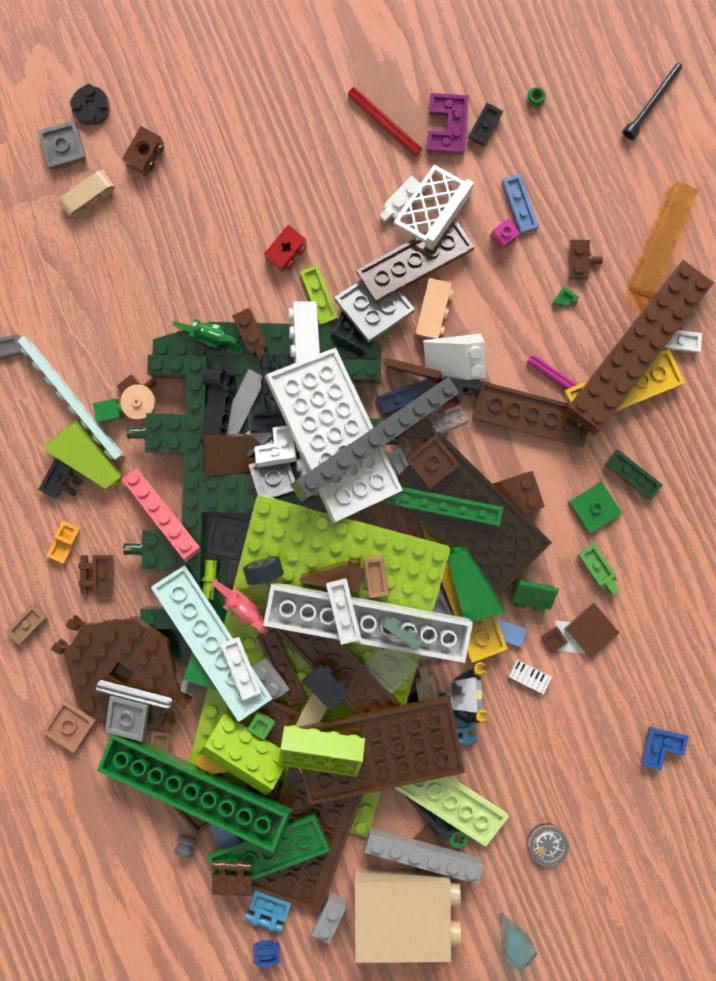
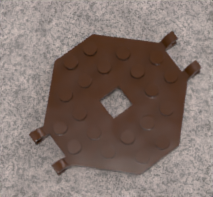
[51,615,193,732]

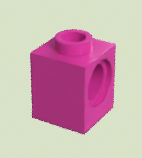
[490,218,520,251]

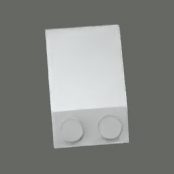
[423,333,486,380]

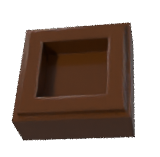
[541,626,568,653]

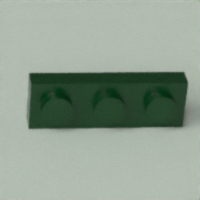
[604,449,663,500]

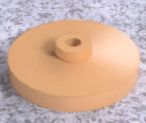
[121,385,156,419]

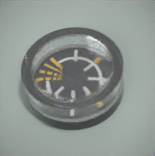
[527,823,569,867]

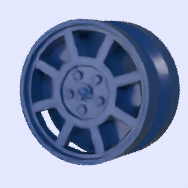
[253,940,281,967]

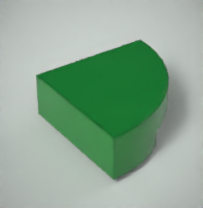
[552,286,579,307]

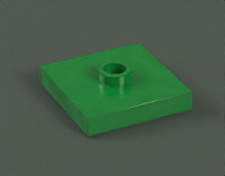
[568,481,622,534]

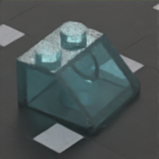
[500,913,537,972]

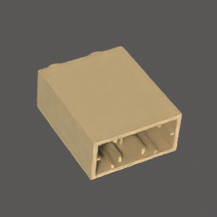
[355,868,461,963]

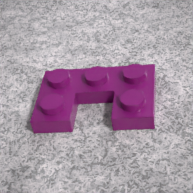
[426,93,469,154]

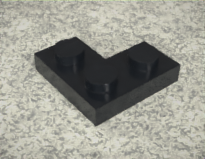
[248,393,287,433]

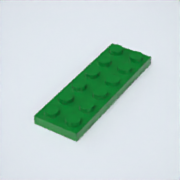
[206,813,330,880]

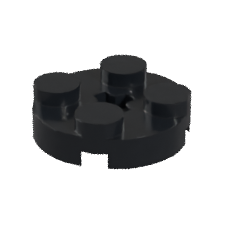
[70,84,110,125]

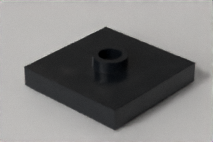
[205,515,250,560]

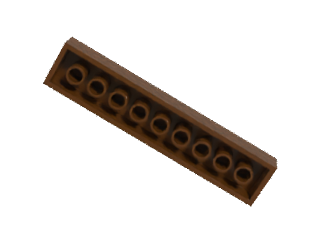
[564,260,714,435]

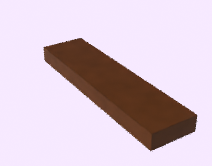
[257,628,308,707]

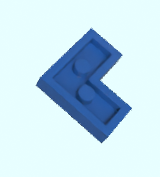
[641,727,689,770]

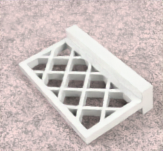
[393,165,474,250]

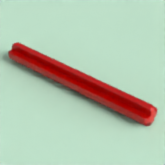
[348,87,422,157]

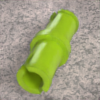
[202,560,218,600]

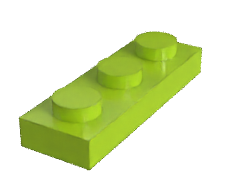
[300,265,338,325]

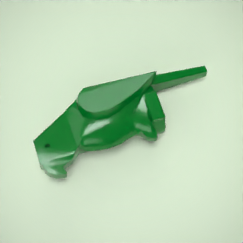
[172,319,240,348]

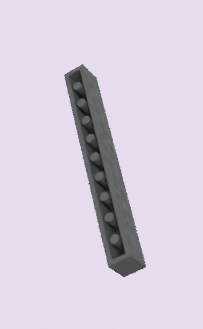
[290,377,459,502]

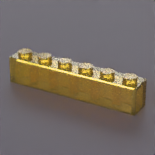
[628,181,699,299]

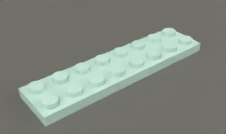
[151,565,272,722]

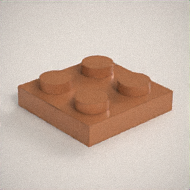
[42,698,97,753]

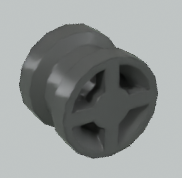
[174,835,197,858]

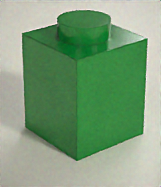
[93,398,124,424]

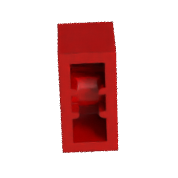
[264,224,307,272]

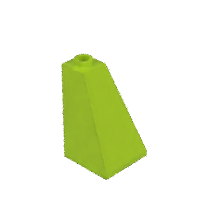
[43,419,122,489]

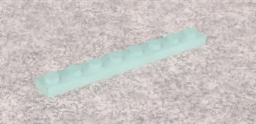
[18,336,125,460]

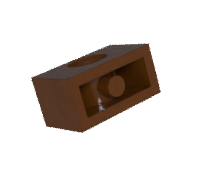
[122,126,164,176]

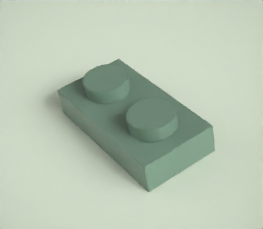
[381,616,421,650]

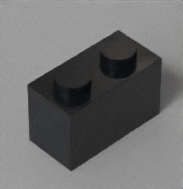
[301,664,349,711]

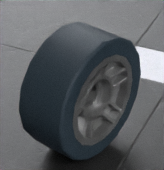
[243,557,284,585]

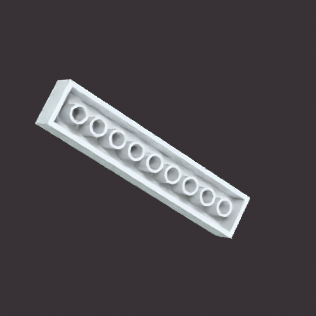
[263,582,473,663]

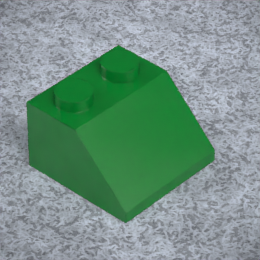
[510,579,559,612]

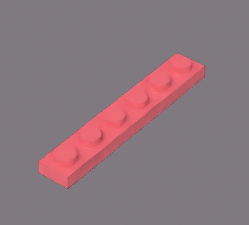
[121,468,201,562]

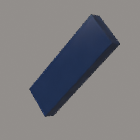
[377,379,434,415]

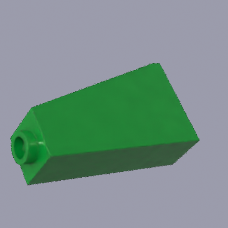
[448,546,504,621]

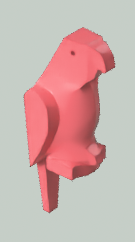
[212,579,271,635]

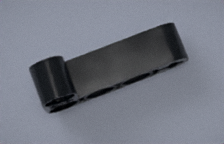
[200,368,236,445]

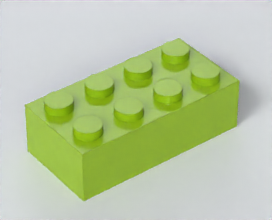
[199,713,285,795]

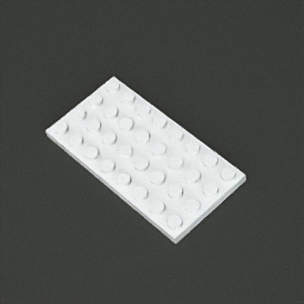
[265,348,403,523]

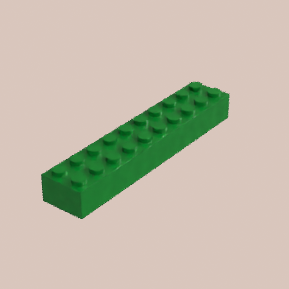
[97,734,293,853]

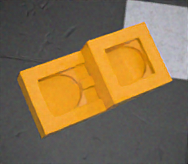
[46,521,80,565]

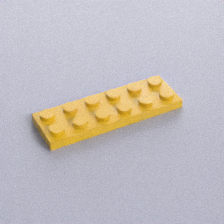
[564,349,685,427]

